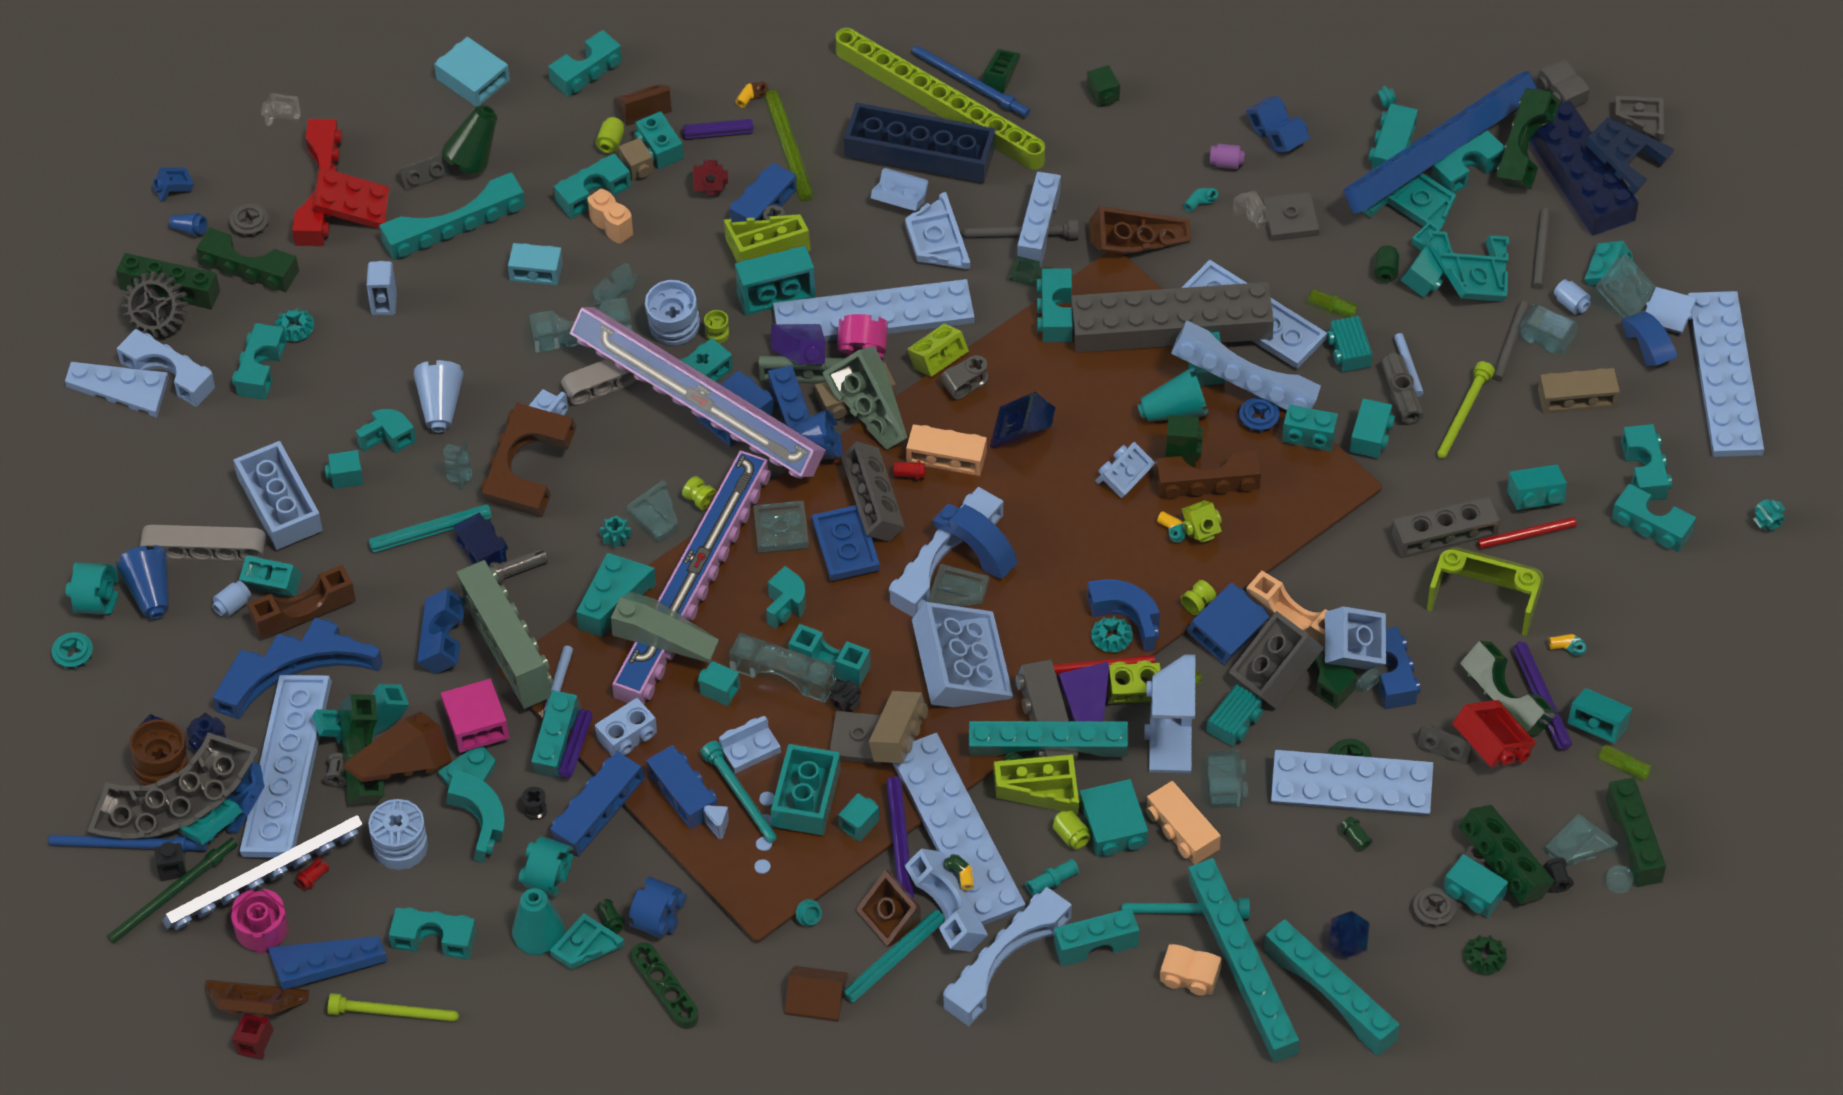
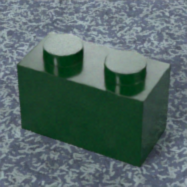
[1166,415,1203,467]

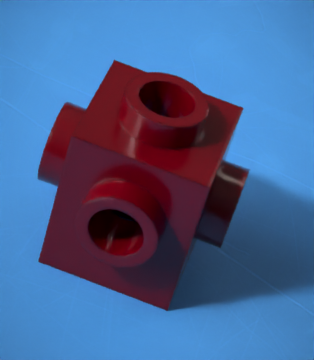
[693,160,728,195]

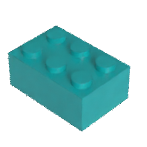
[735,246,816,316]
[771,744,841,835]

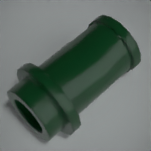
[1340,816,1373,851]
[596,899,625,934]

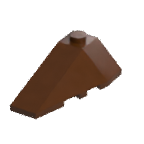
[1089,206,1191,254]
[343,712,452,782]

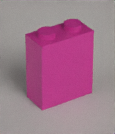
[441,679,510,753]

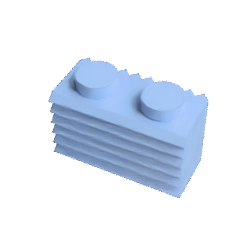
[367,261,397,315]

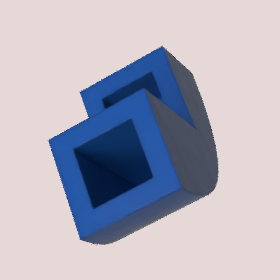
[1621,311,1678,366]

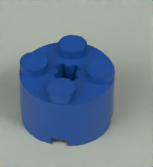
[629,876,687,938]

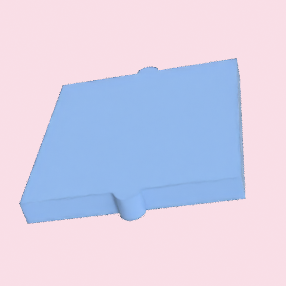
[1645,287,1697,334]

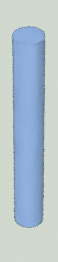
[1394,333,1424,397]
[543,646,573,714]

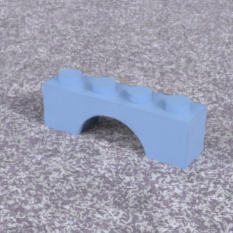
[1017,172,1061,268]
[117,329,215,407]
[905,848,988,952]

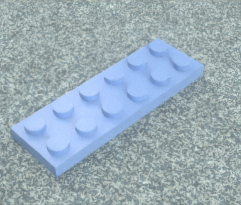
[1182,260,1327,369]
[1271,750,1433,816]

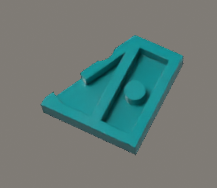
[438,746,496,788]
[550,913,625,970]

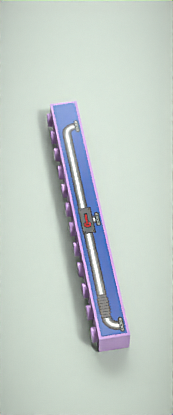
[570,307,826,479]
[612,450,771,705]

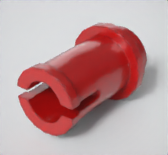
[893,460,926,480]
[295,857,329,890]

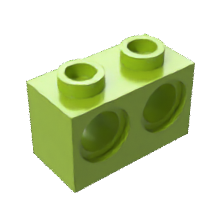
[907,323,969,377]
[1106,661,1161,704]

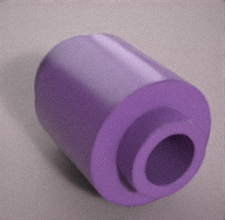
[1210,144,1245,169]

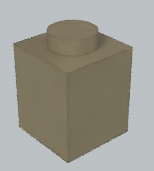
[618,138,654,181]

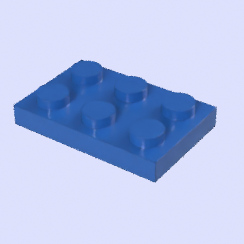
[812,505,880,581]

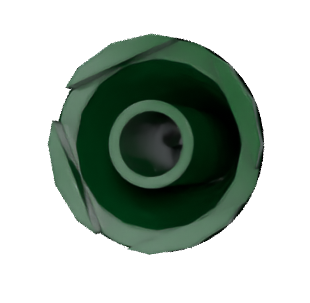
[442,105,497,174]

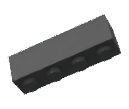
[1015,659,1078,763]

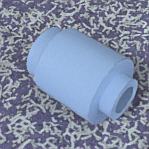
[1554,279,1591,314]
[212,581,251,617]

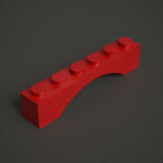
[292,119,343,246]

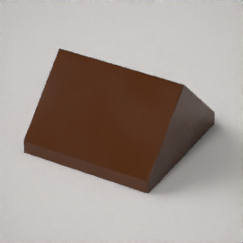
[614,84,672,126]
[855,870,921,946]
[785,966,848,1022]

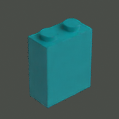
[1079,779,1148,857]

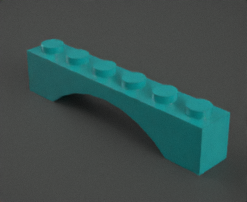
[379,172,526,260]
[969,721,1128,757]
[1264,919,1400,1056]

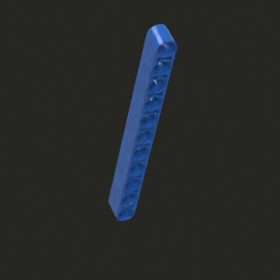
[1343,71,1537,213]

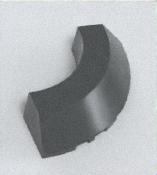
[87,732,258,839]

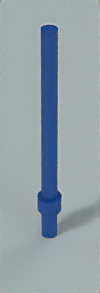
[912,45,1030,117]
[48,835,208,853]

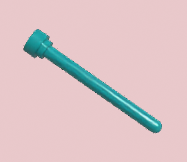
[700,741,776,842]
[1121,898,1250,919]

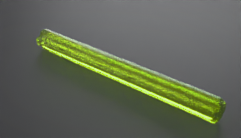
[766,89,814,201]

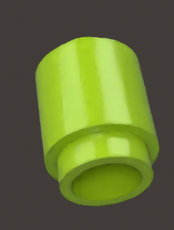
[595,117,625,153]
[1053,810,1091,850]

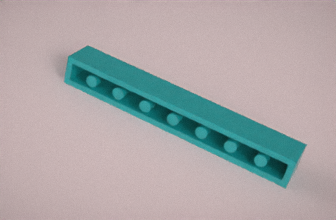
[1188,858,1299,1063]

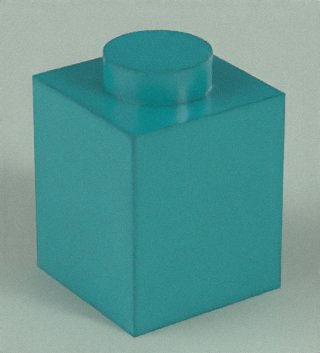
[325,450,364,489]
[698,661,740,706]
[838,794,879,842]

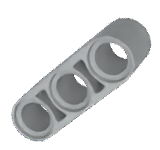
[561,358,636,405]

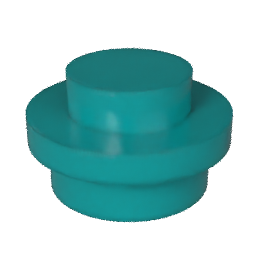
[1377,85,1397,109]
[796,899,822,926]

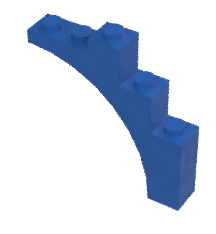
[213,618,383,720]

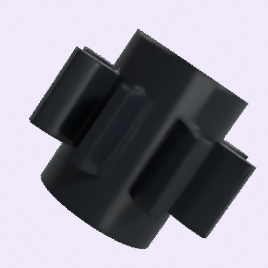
[829,680,861,712]

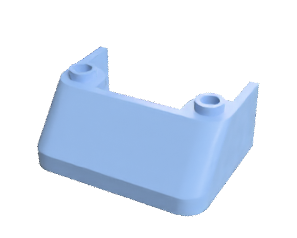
[1144,654,1195,773]

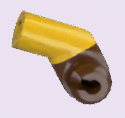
[735,81,769,108]

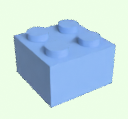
[1325,606,1386,670]

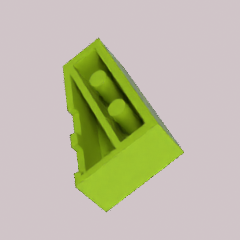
[724,214,811,263]
[994,754,1079,815]

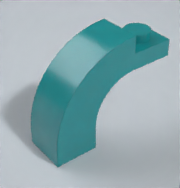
[312,684,409,743]
[446,770,505,863]

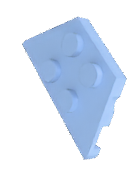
[905,192,970,269]

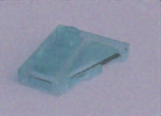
[927,564,990,607]
[1544,813,1618,867]

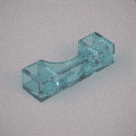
[529,297,632,352]
[729,633,836,703]

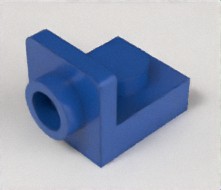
[153,168,194,201]

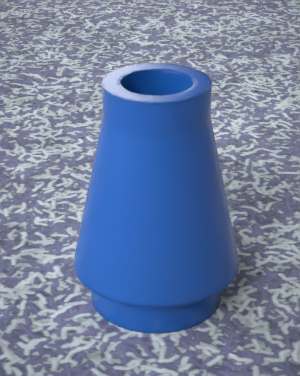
[169,213,207,237]

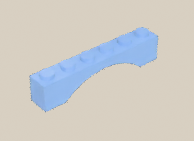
[1171,320,1321,410]
[889,487,1003,617]
[943,887,1072,1026]

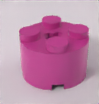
[837,314,888,360]
[231,889,289,954]

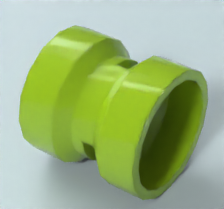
[704,310,729,344]
[682,476,717,510]
[1181,580,1217,616]

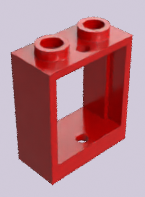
[1452,700,1536,767]

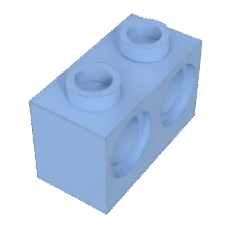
[595,698,657,756]

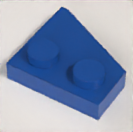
[227,762,265,834]

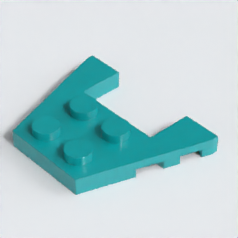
[1362,173,1456,250]
[1423,230,1509,302]

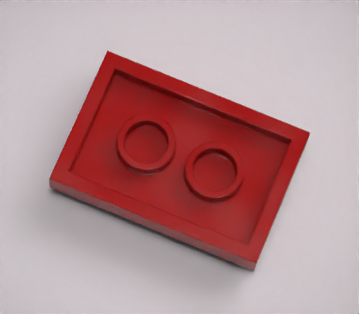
[312,167,389,229]

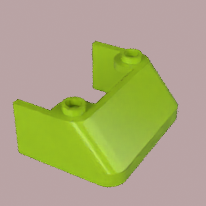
[1427,547,1544,637]

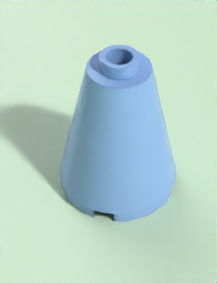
[414,360,464,433]

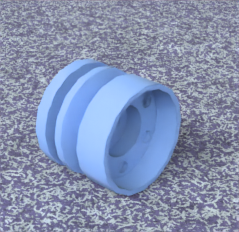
[645,280,700,346]
[368,799,428,870]

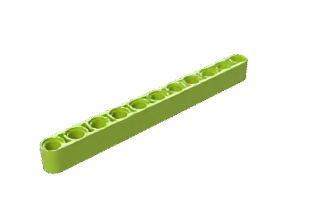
[835,28,1045,170]

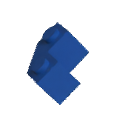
[1245,96,1310,152]

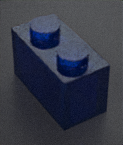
[453,512,508,566]

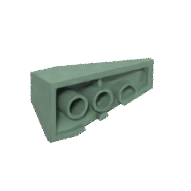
[822,346,908,450]
[611,592,719,663]

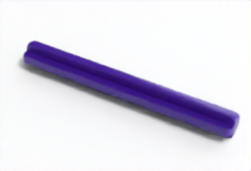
[1513,641,1572,751]
[887,777,914,899]

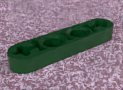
[631,943,699,1029]

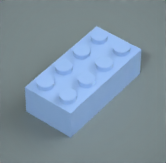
[233,441,323,550]

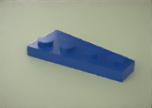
[268,936,387,990]

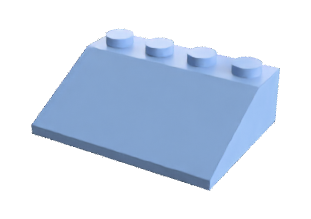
[912,602,1013,707]

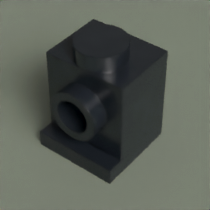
[154,842,187,881]

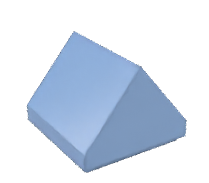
[704,805,729,839]

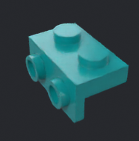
[1584,241,1633,293]

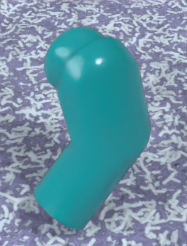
[1183,188,1219,212]

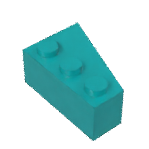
[576,553,656,637]

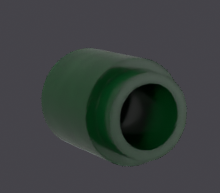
[1374,245,1400,282]

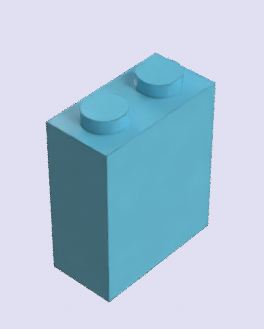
[434,37,510,107]

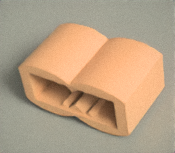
[588,189,633,244]
[1160,944,1221,996]

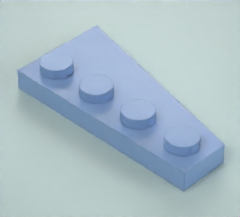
[65,362,169,418]

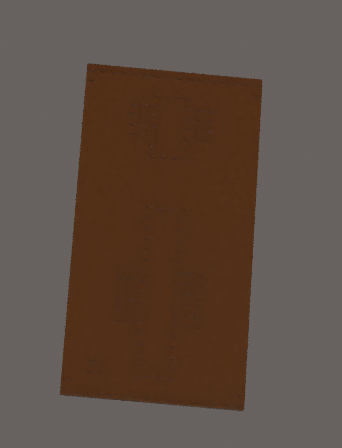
[497,252,1382,942]

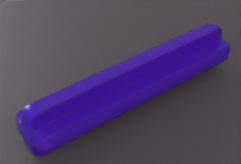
[683,119,753,139]
[558,709,592,778]

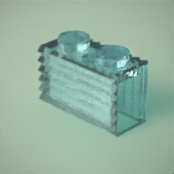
[1519,303,1579,355]
[1207,750,1248,808]

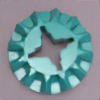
[275,307,314,342]
[1091,615,1133,653]
[51,632,93,669]

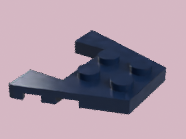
[1585,117,1675,195]

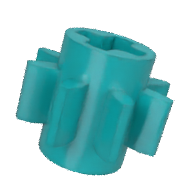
[1753,499,1786,530]
[600,515,632,548]

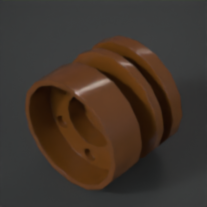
[130,720,188,786]

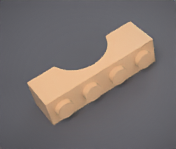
[1246,571,1328,652]

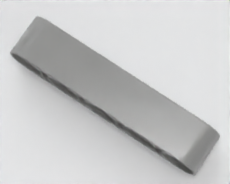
[140,525,266,561]

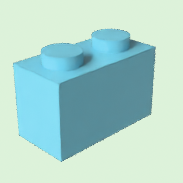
[508,243,563,286]

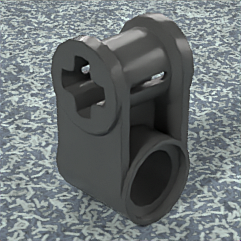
[940,355,988,400]

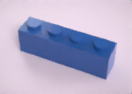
[550,751,645,856]

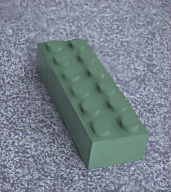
[456,560,554,709]

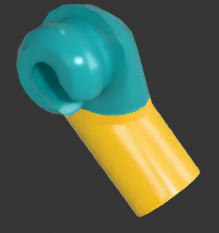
[1157,511,1186,542]
[1549,634,1587,656]

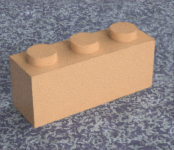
[906,424,987,476]
[1146,781,1221,865]

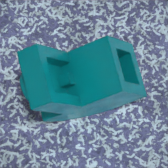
[356,409,416,453]
[766,566,806,629]

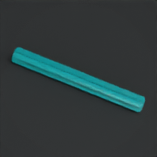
[369,504,492,553]
[843,909,945,1003]

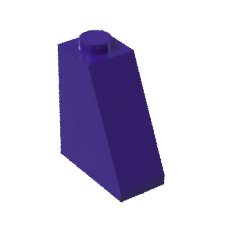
[771,324,825,364]
[1057,662,1109,722]

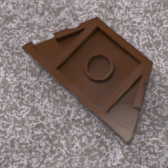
[205,980,309,1017]

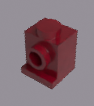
[232,1013,274,1060]

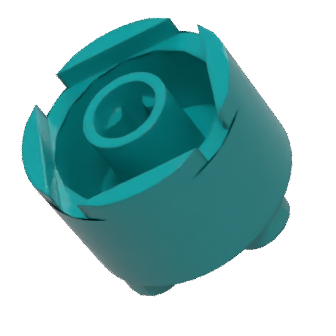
[65,562,119,615]
[518,836,573,897]

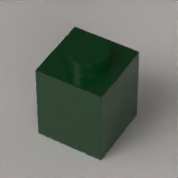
[1087,65,1120,107]

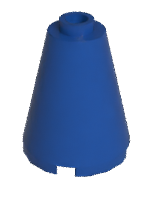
[790,410,842,460]
[116,545,169,619]

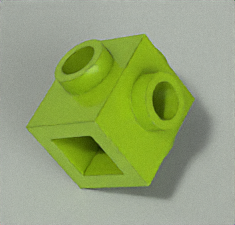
[1182,500,1222,542]

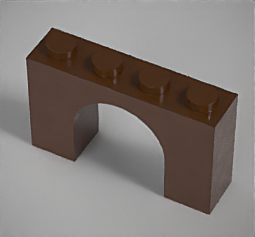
[481,402,577,517]

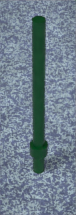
[107,837,238,944]

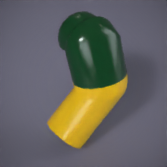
[944,854,974,890]

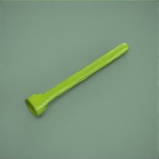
[1437,361,1495,459]
[328,993,459,1022]

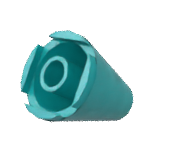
[1138,367,1209,422]
[512,888,566,956]

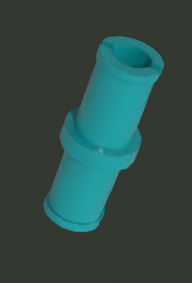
[1025,859,1079,897]

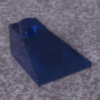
[990,391,1056,449]

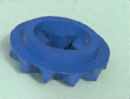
[1239,397,1279,433]

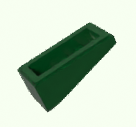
[983,49,1020,93]

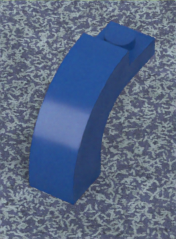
[932,504,1018,579]
[1087,579,1160,652]

